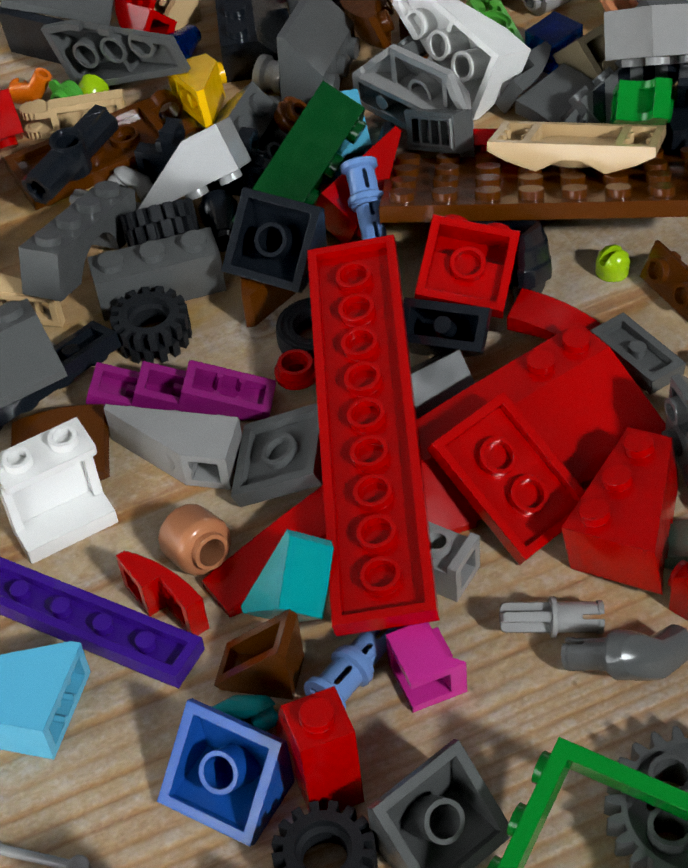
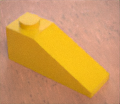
[167,53,227,128]

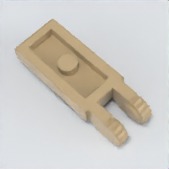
[19,89,127,140]

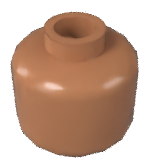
[158,504,232,576]

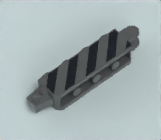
[560,60,688,124]

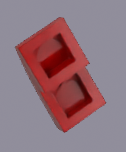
[507,288,601,339]
[116,551,210,636]

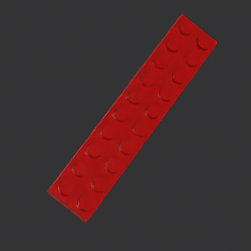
[307,234,440,637]

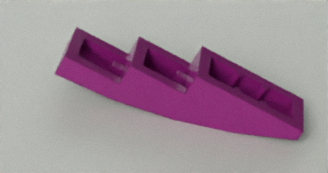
[85,359,277,421]

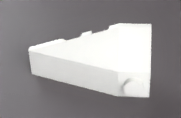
[392,0,531,120]

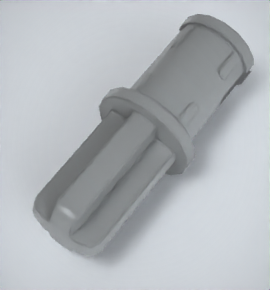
[499,596,605,638]

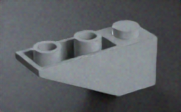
[138,117,252,209]
[104,404,242,490]

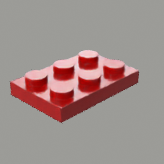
[427,391,585,565]

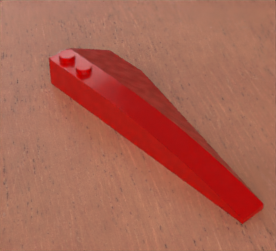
[201,322,666,618]

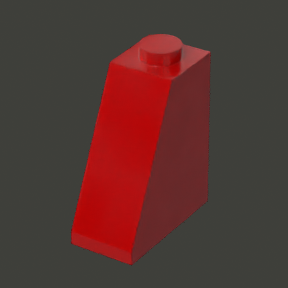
[275,686,365,813]

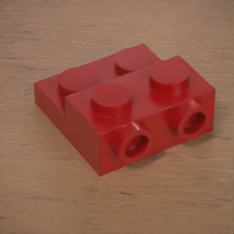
[414,214,521,319]

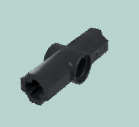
[21,105,119,205]

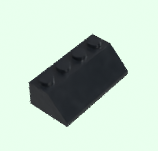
[215,0,289,83]

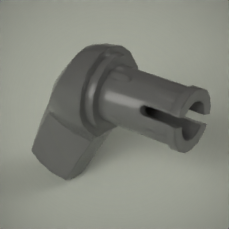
[561,624,688,681]

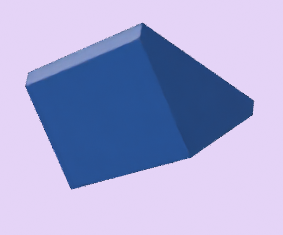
[157,698,295,847]

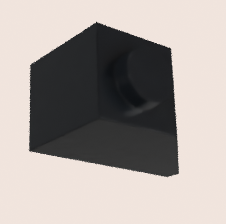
[403,297,492,358]

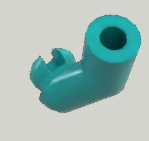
[212,695,278,731]

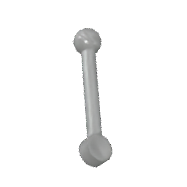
[0,841,91,868]

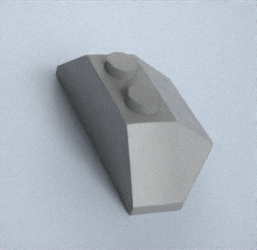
[352,43,475,157]

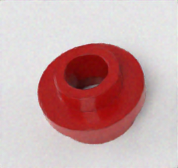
[274,349,316,390]

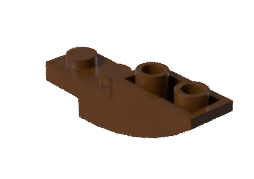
[339,0,395,49]

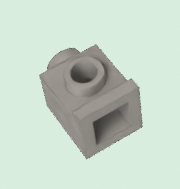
[428,521,480,602]

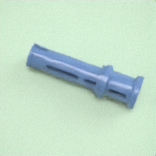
[340,156,387,240]
[304,627,399,709]

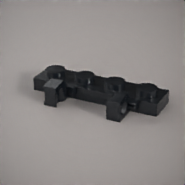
[134,117,271,196]

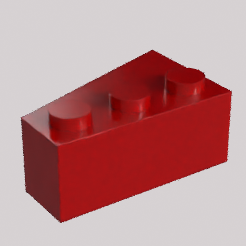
[561,427,679,595]

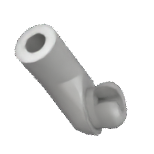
[108,165,154,203]

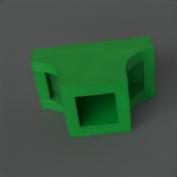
[609,77,674,125]

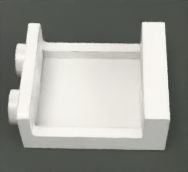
[0,417,118,564]

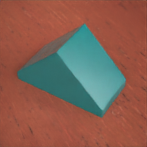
[241,529,334,622]

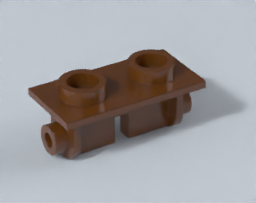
[639,240,688,322]

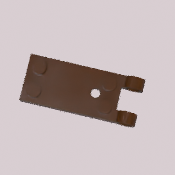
[3,89,204,210]

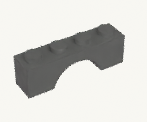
[18,181,136,302]

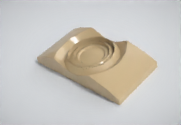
[487,121,666,174]

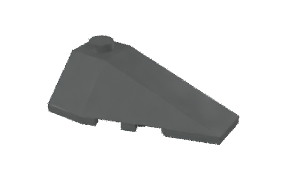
[41,19,191,86]

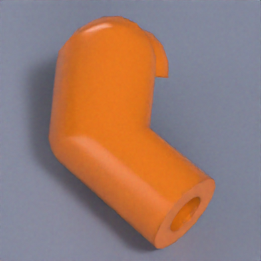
[8,67,52,104]

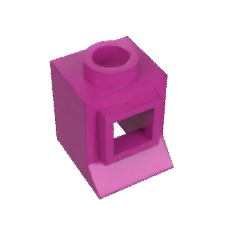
[386,622,467,713]

